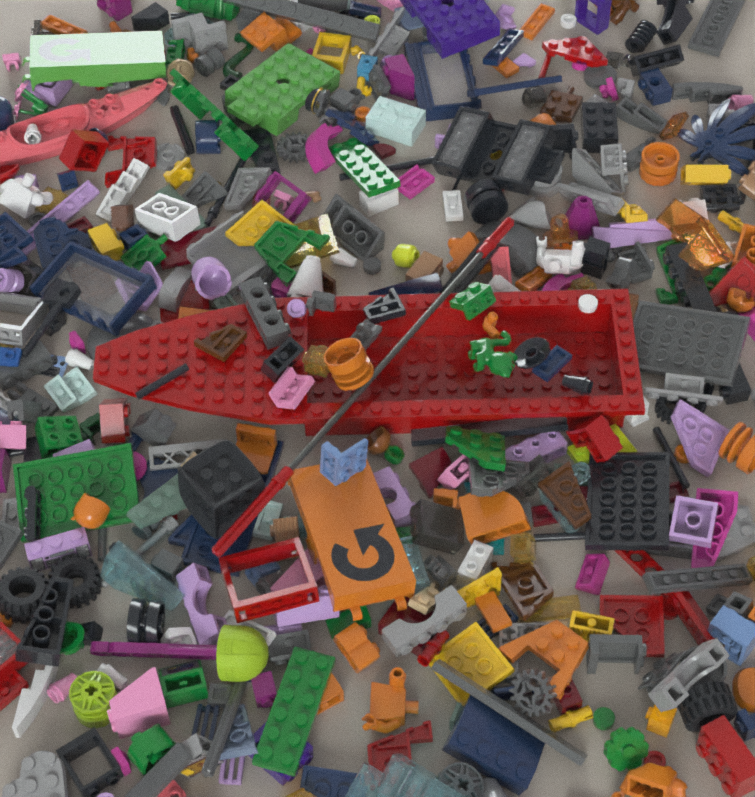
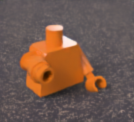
[446,231,492,275]
[361,667,419,734]
[611,763,688,797]

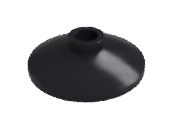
[514,337,550,369]

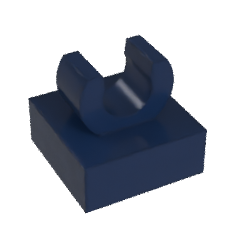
[57,170,79,191]

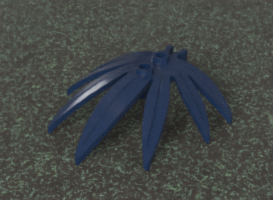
[675,99,755,176]

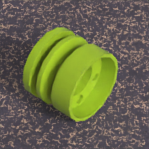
[69,671,117,729]

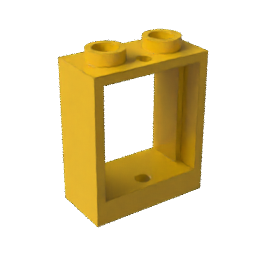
[312,32,352,74]
[680,165,731,185]

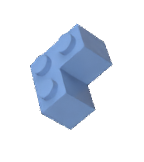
[708,605,755,667]

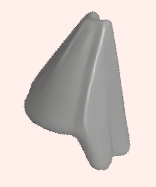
[508,197,552,229]

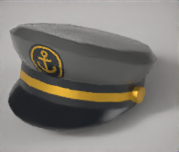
[305,87,331,117]

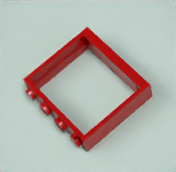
[218,537,320,623]

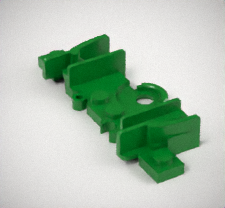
[170,68,259,161]

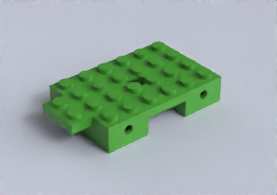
[225,43,340,136]

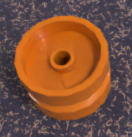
[639,142,680,186]

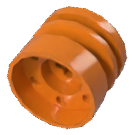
[323,338,374,391]
[718,422,755,474]

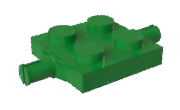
[120,233,169,271]

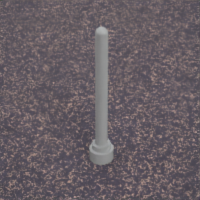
[102,515,179,587]

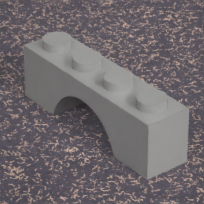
[381,585,467,658]
[648,638,730,712]

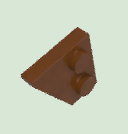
[194,324,247,362]

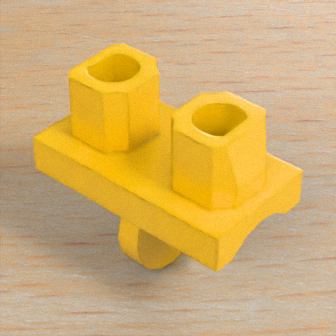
[163,157,196,190]

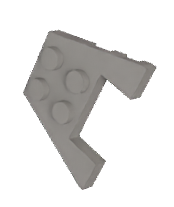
[688,497,755,562]

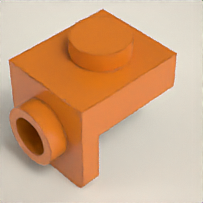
[433,488,461,517]

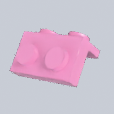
[269,367,315,409]

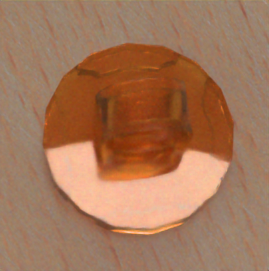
[542,213,579,247]

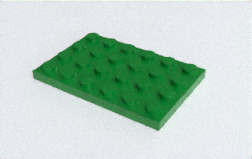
[13,443,140,543]

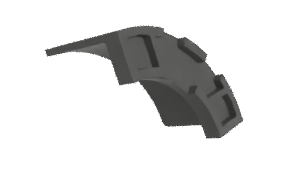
[474,221,547,276]

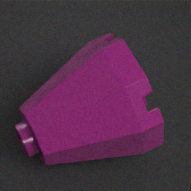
[562,195,600,240]

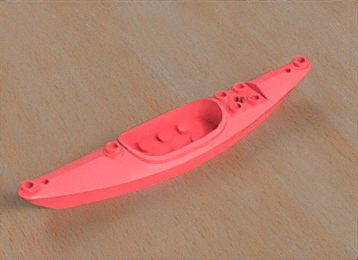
[0,78,167,166]

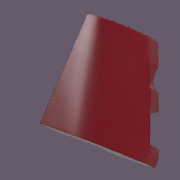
[409,447,452,499]

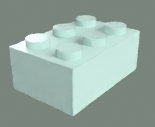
[365,96,426,147]

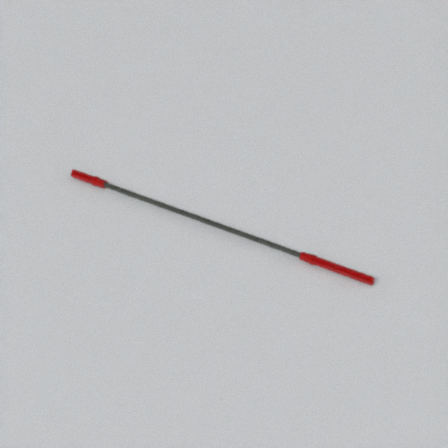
[212,217,515,557]

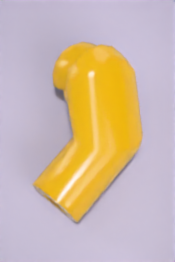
[350,45,366,59]

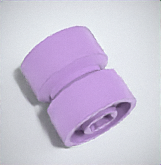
[0,268,24,293]

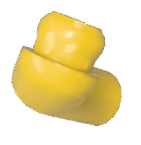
[356,77,372,97]

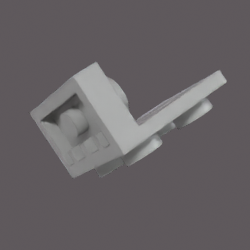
[601,143,629,192]

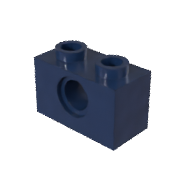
[638,68,673,106]

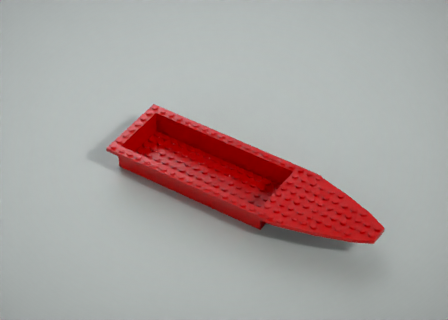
[93,289,645,436]

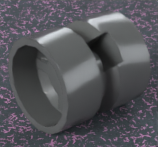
[194,47,225,77]

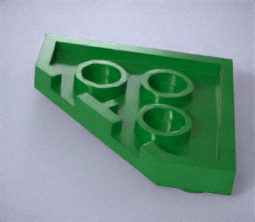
[445,426,506,472]

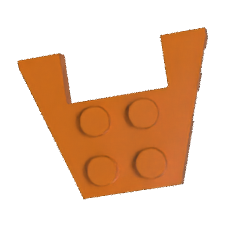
[498,620,589,700]

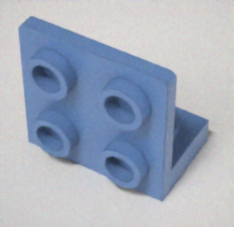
[320,438,368,486]

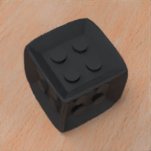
[178,440,265,539]

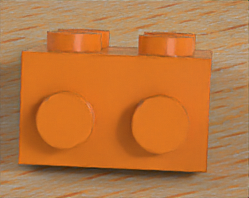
[236,423,277,475]

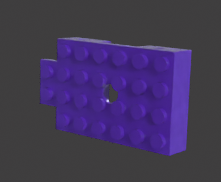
[400,0,500,59]

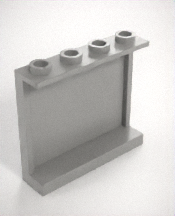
[186,211,270,298]

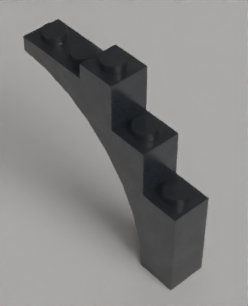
[656,0,693,45]

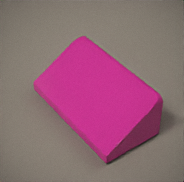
[575,553,610,595]

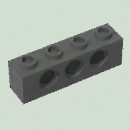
[239,276,291,350]

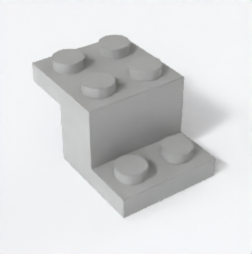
[171,13,228,56]

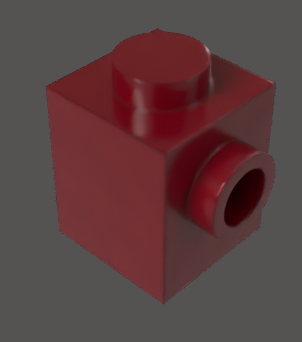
[552,680,583,716]

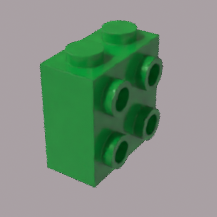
[34,415,83,459]

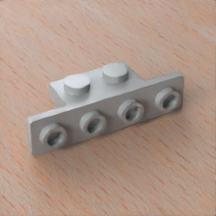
[367,7,410,56]
[643,373,723,406]

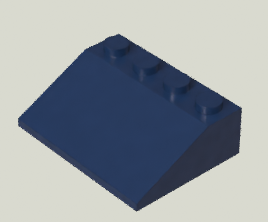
[442,695,545,796]

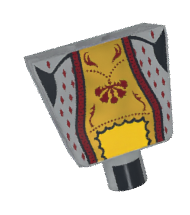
[179,733,224,778]

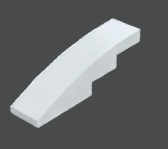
[96,158,150,223]
[12,662,60,738]

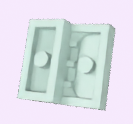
[44,366,98,412]

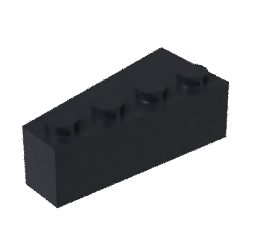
[15,577,74,667]

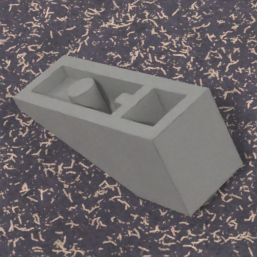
[158,266,192,312]

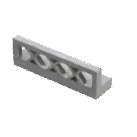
[555,182,625,216]
[148,439,227,471]

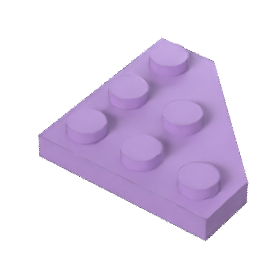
[671,399,729,477]

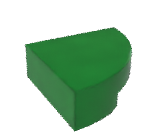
[655,288,679,305]

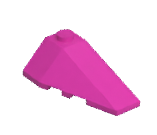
[691,488,738,568]

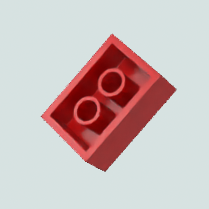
[696,715,755,797]

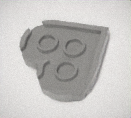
[2,751,68,797]

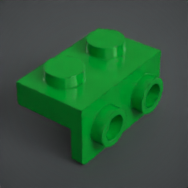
[449,282,496,321]

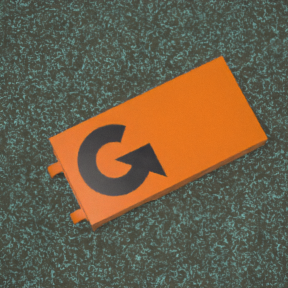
[288,460,416,621]

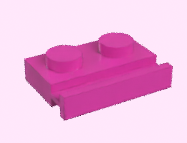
[397,165,435,200]

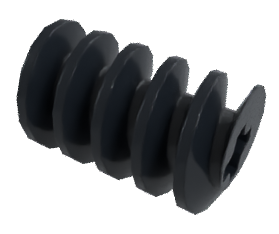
[625,20,657,53]

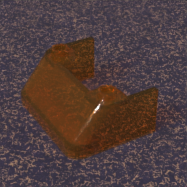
[655,198,735,271]

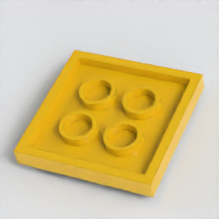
[429,622,515,706]

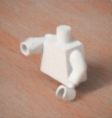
[0,173,53,218]
[536,236,585,274]

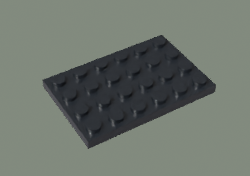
[585,452,670,551]

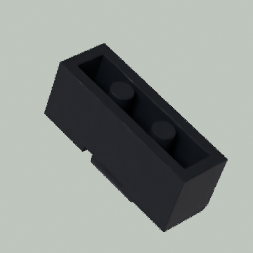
[628,44,684,77]

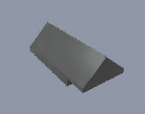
[318,194,385,261]

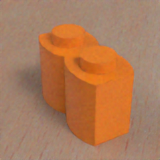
[333,622,380,674]

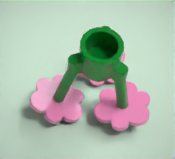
[13,81,49,120]

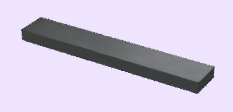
[642,563,753,595]

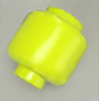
[392,244,420,268]

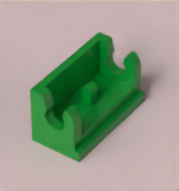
[165,39,186,70]

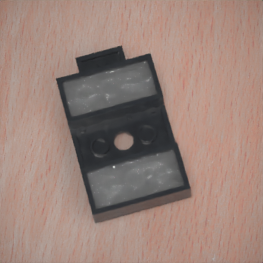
[432,106,565,196]

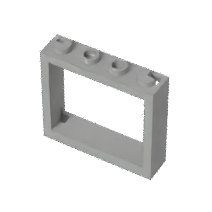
[0,292,47,347]

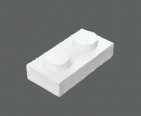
[443,190,463,222]

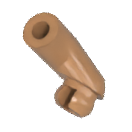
[295,191,322,203]

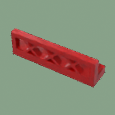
[663,591,721,646]

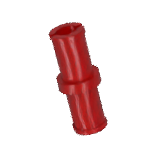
[417,630,450,667]

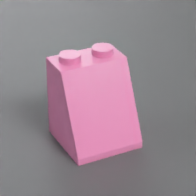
[107,667,171,739]

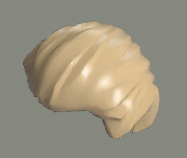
[166,59,195,86]

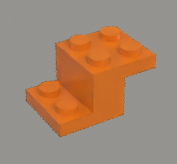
[240,12,302,52]

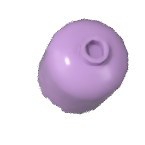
[191,256,232,300]

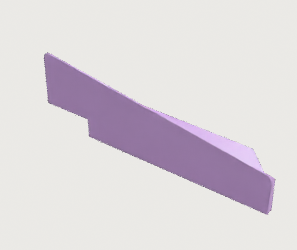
[592,218,679,248]

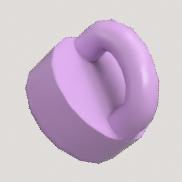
[287,299,307,318]

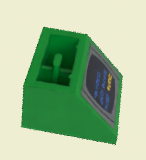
[158,659,208,709]

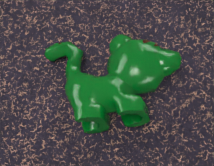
[468,331,518,378]

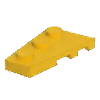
[457,567,502,608]

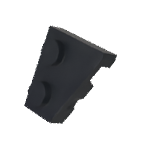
[363,288,406,324]

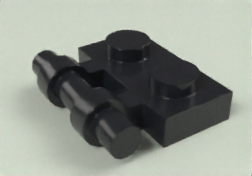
[700,184,740,213]

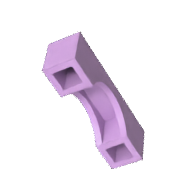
[176,562,227,645]

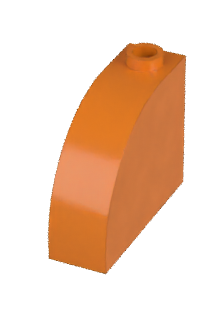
[459,491,531,545]

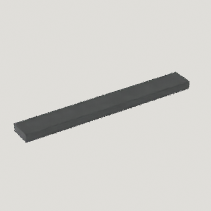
[431,659,588,766]

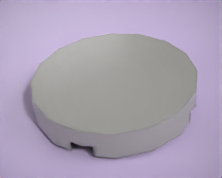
[155,143,185,171]

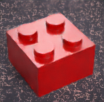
[59,129,109,172]

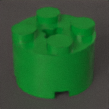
[127,724,176,776]

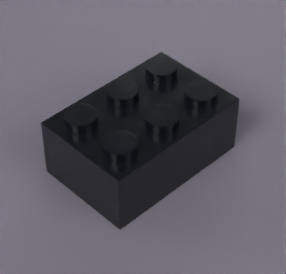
[580,102,618,153]

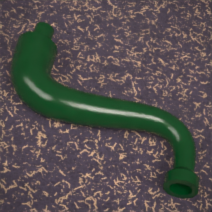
[222,33,254,79]

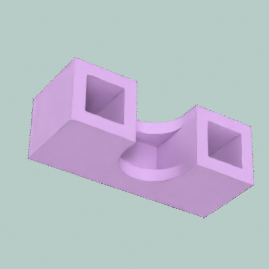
[373,466,419,528]

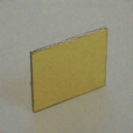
[286,214,340,269]

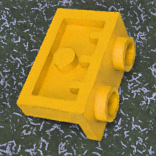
[617,198,648,223]

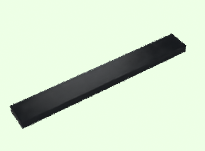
[411,417,568,447]

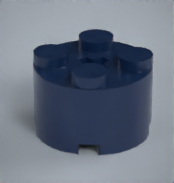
[195,120,221,154]

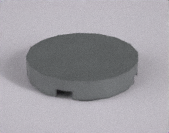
[584,64,617,90]

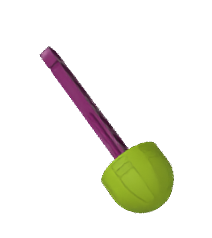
[90,625,269,682]

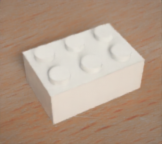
[135,193,201,241]

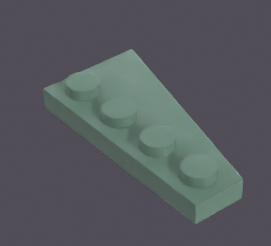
[126,474,187,529]

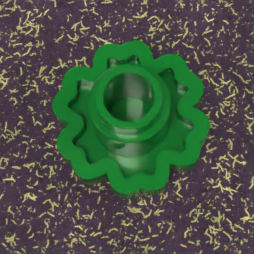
[603,727,649,772]

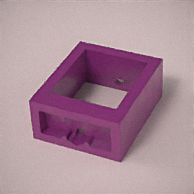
[254,171,312,223]

